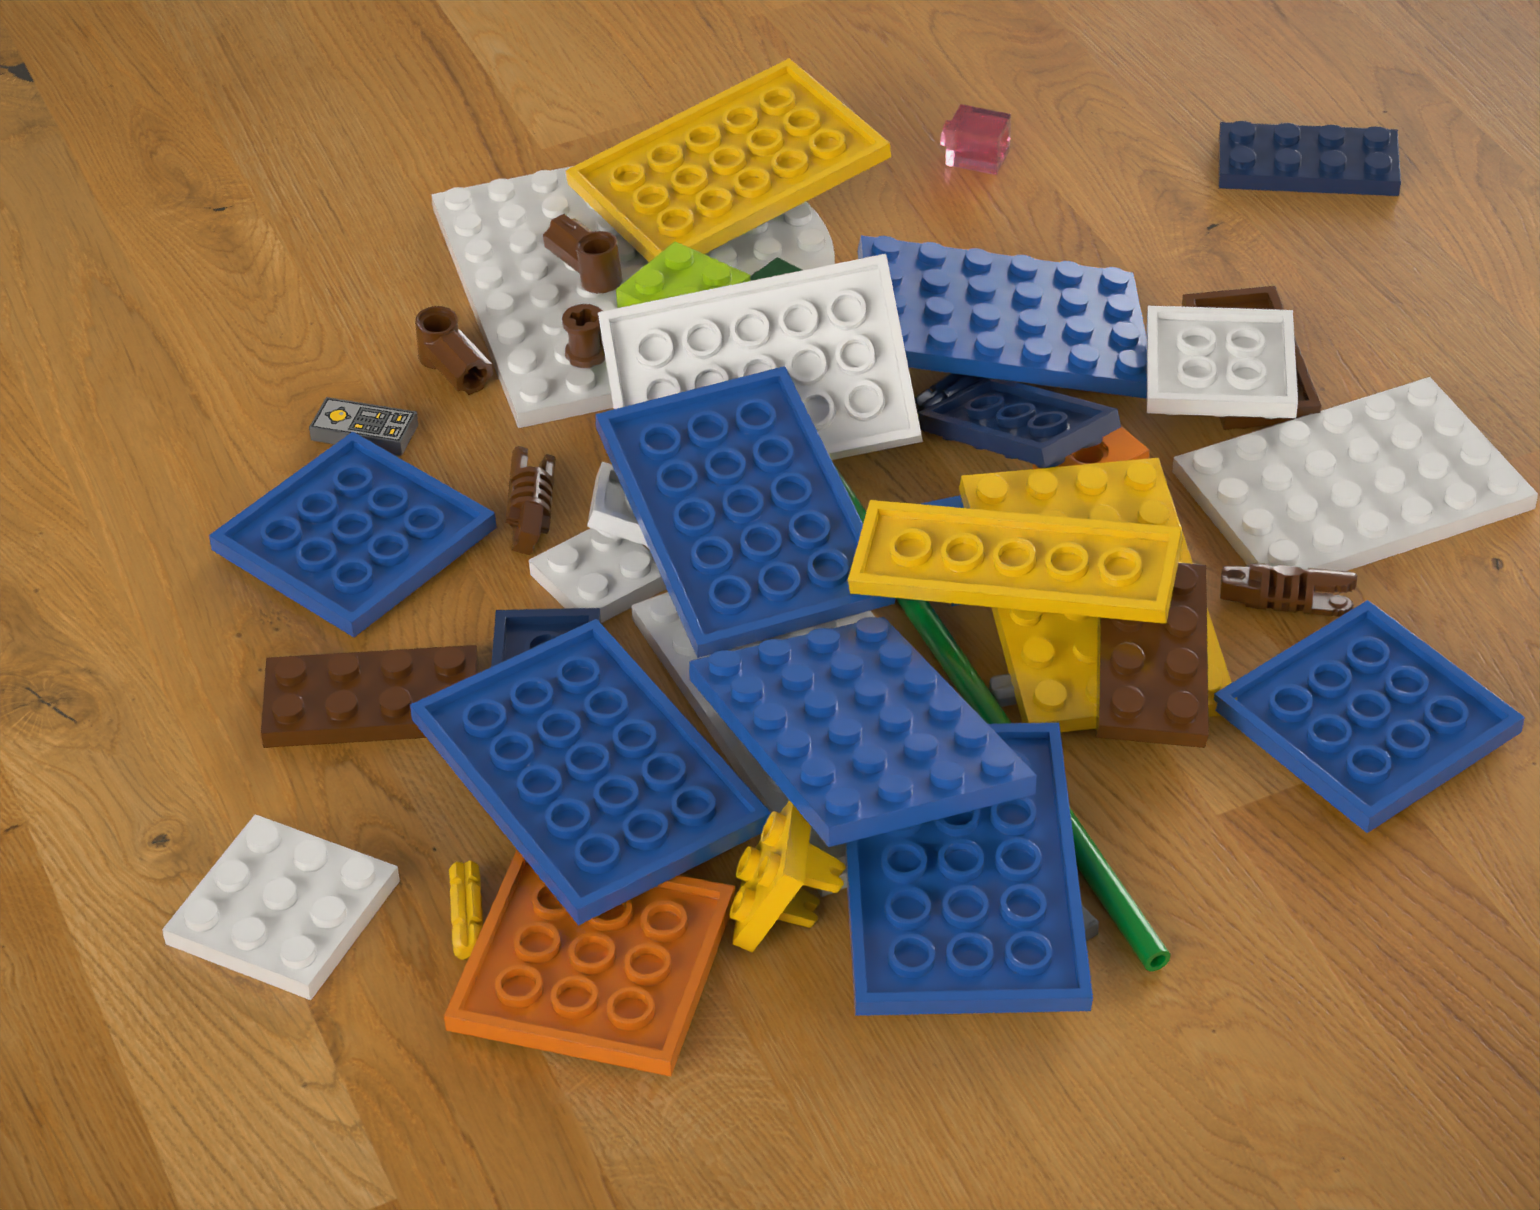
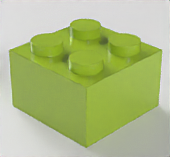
[616,241,751,308]

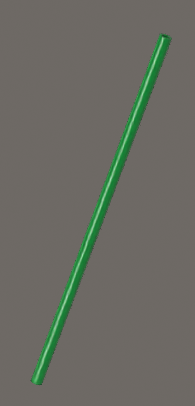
[833,463,1171,972]

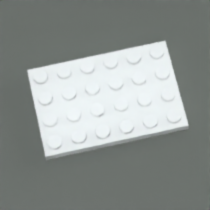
[598,254,923,460]
[1172,377,1538,571]

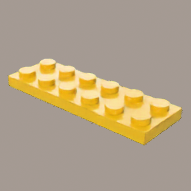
[848,500,1183,624]

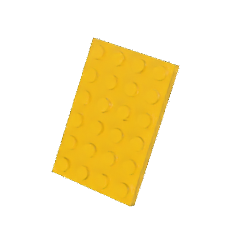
[565,58,891,262]
[959,458,1237,732]

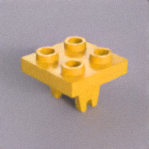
[730,800,846,953]

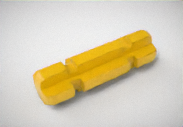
[449,860,483,960]

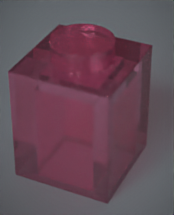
[941,104,1011,175]

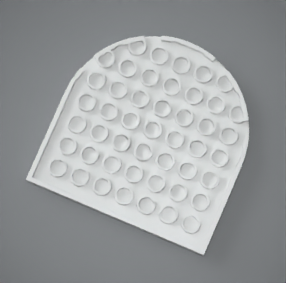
[431,166,835,428]

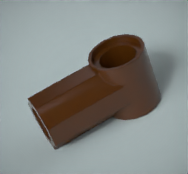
[543,214,622,294]
[415,306,493,395]

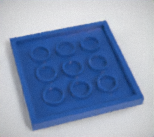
[209,432,497,637]
[1214,600,1525,833]

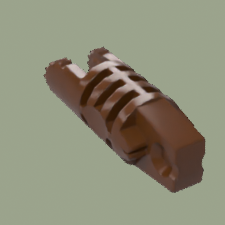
[505,446,556,555]
[1220,563,1358,617]

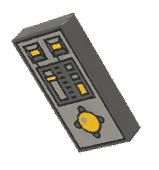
[309,397,419,455]

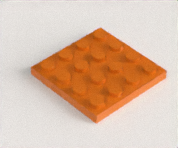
[444,850,735,1077]

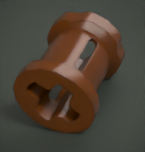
[562,304,606,368]

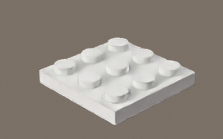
[1147,306,1298,419]
[162,814,400,1000]

